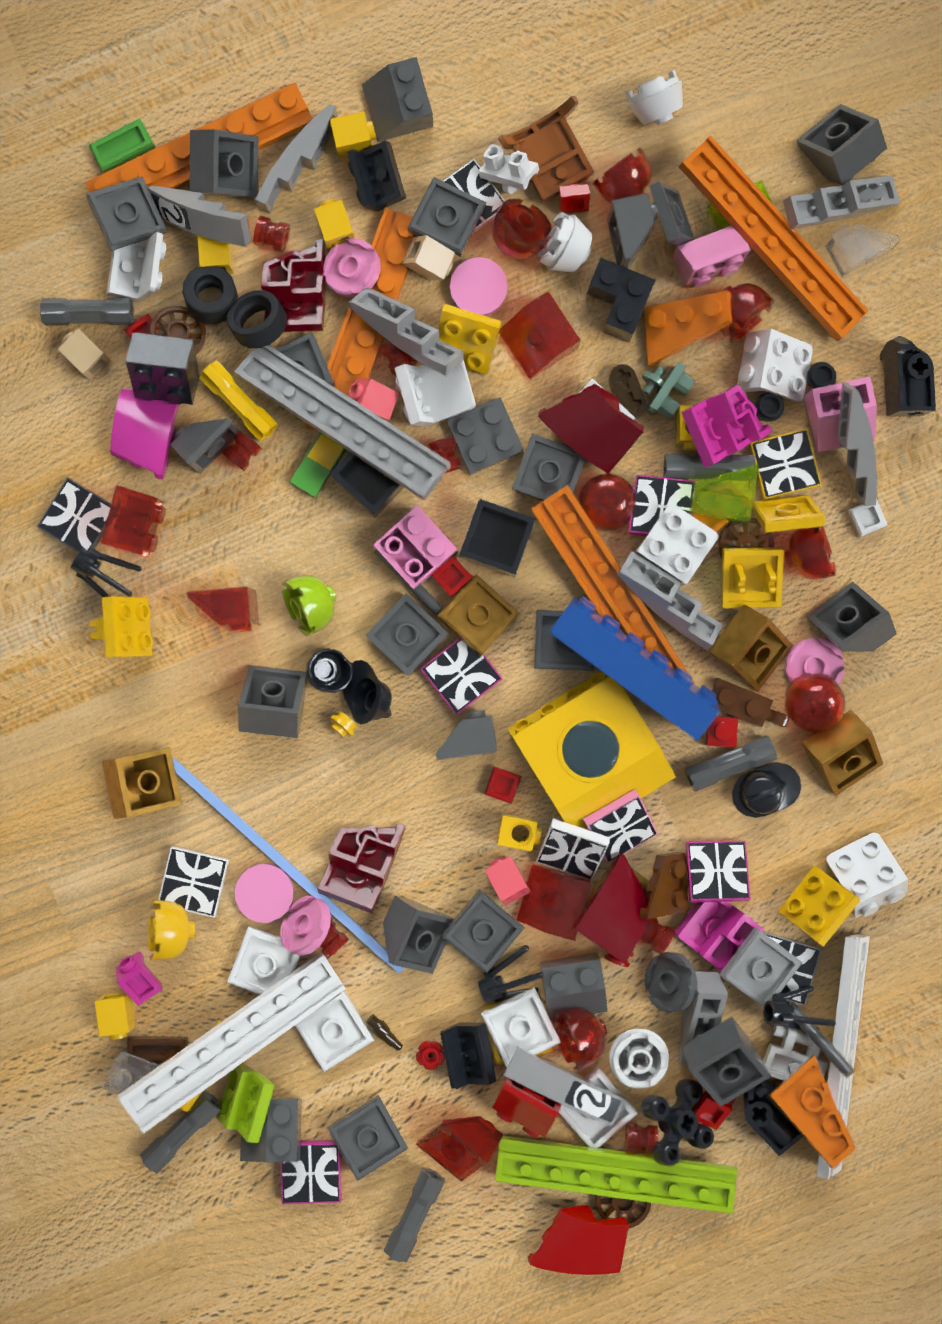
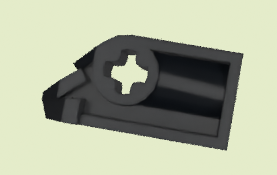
[880,336,936,417]
[743,1079,804,1156]

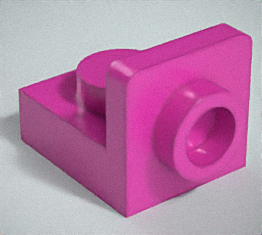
[116,951,163,1006]

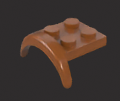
[498,96,594,203]

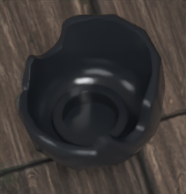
[306,648,353,693]

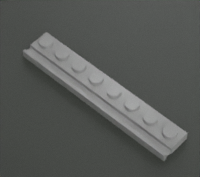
[234,345,451,501]

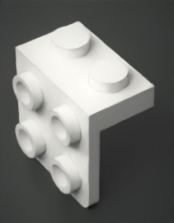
[107,232,166,302]
[737,329,813,402]
[395,360,476,427]
[635,504,718,586]
[826,833,908,918]

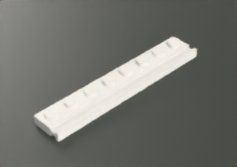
[816,934,870,1179]
[118,952,346,1133]

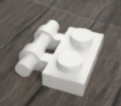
[763,1026,833,1081]

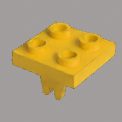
[438,304,502,375]
[721,547,784,608]
[89,596,153,658]
[778,865,861,947]

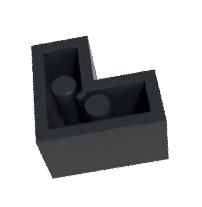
[587,258,655,343]

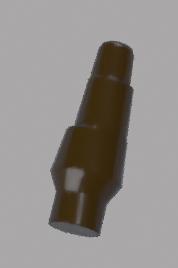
[366,1014,403,1051]

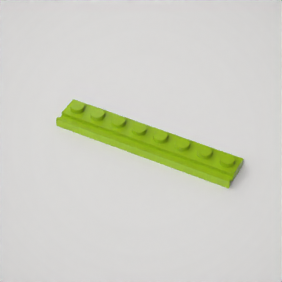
[495,1135,738,1214]

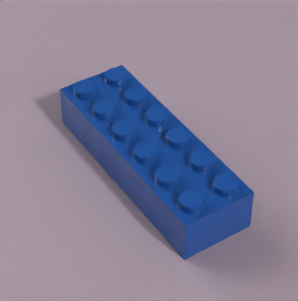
[550,596,720,741]

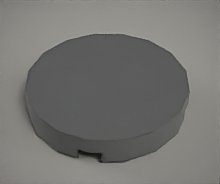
[645,952,697,1013]

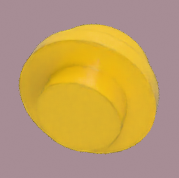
[330,711,357,738]

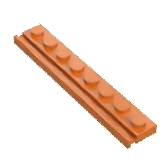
[85,82,313,193]
[678,135,869,341]
[306,207,418,433]
[531,485,695,684]

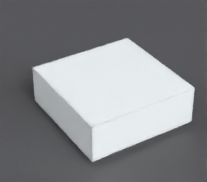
[847,499,888,538]

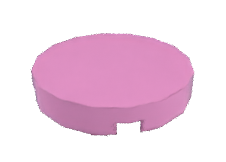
[323,238,381,298]
[449,257,508,316]
[784,638,845,696]
[235,863,294,923]
[280,895,331,956]

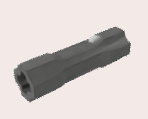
[40,297,134,325]
[663,454,755,481]
[685,736,777,792]
[140,1090,222,1174]
[384,1168,445,1263]

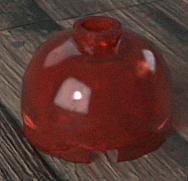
[592,147,653,204]
[492,199,552,260]
[720,283,774,343]
[578,473,636,532]
[785,526,837,580]
[784,673,846,733]
[553,1007,607,1071]

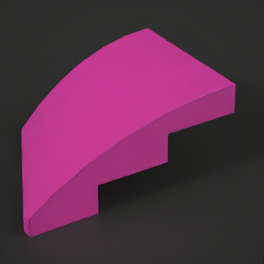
[681,385,772,468]
[110,389,180,480]
[673,902,764,971]

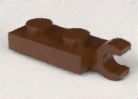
[712,678,791,727]

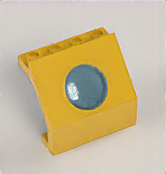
[507,671,676,830]

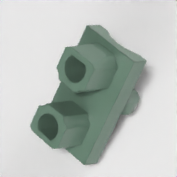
[642,362,695,418]

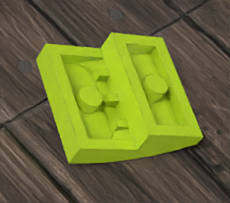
[217,1063,275,1143]

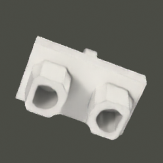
[478,144,539,194]

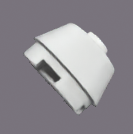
[625,69,683,125]
[538,212,592,273]
[609,1029,669,1088]

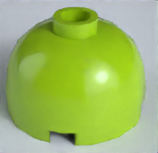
[282,575,336,636]

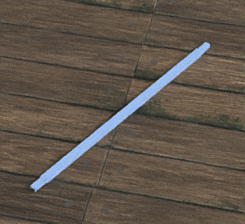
[159,748,404,973]

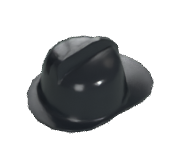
[342,660,392,725]
[732,762,801,818]

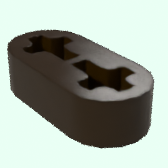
[608,364,647,420]

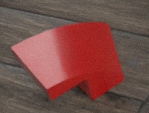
[528,1205,629,1275]

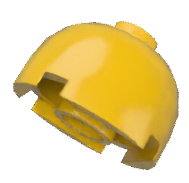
[148,900,195,960]

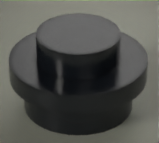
[806,362,836,389]
[754,392,784,422]

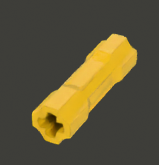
[199,360,279,442]

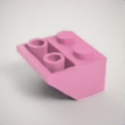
[673,226,750,288]
[804,377,877,453]
[374,505,458,589]

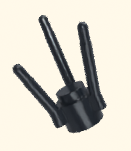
[70,548,142,597]
[478,945,544,1003]
[763,986,836,1031]

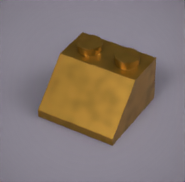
[708,604,793,691]
[802,709,883,796]
[102,747,182,819]

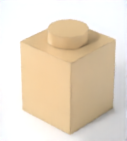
[402,235,455,281]
[58,328,111,380]

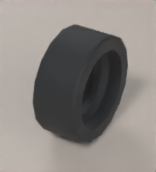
[226,290,287,349]

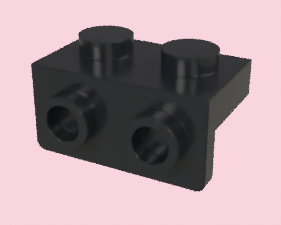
[348,140,406,212]
[440,1022,497,1089]

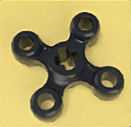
[641,1079,714,1166]

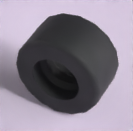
[182,266,238,324]

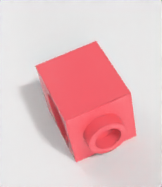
[349,378,399,421]
[485,856,531,906]

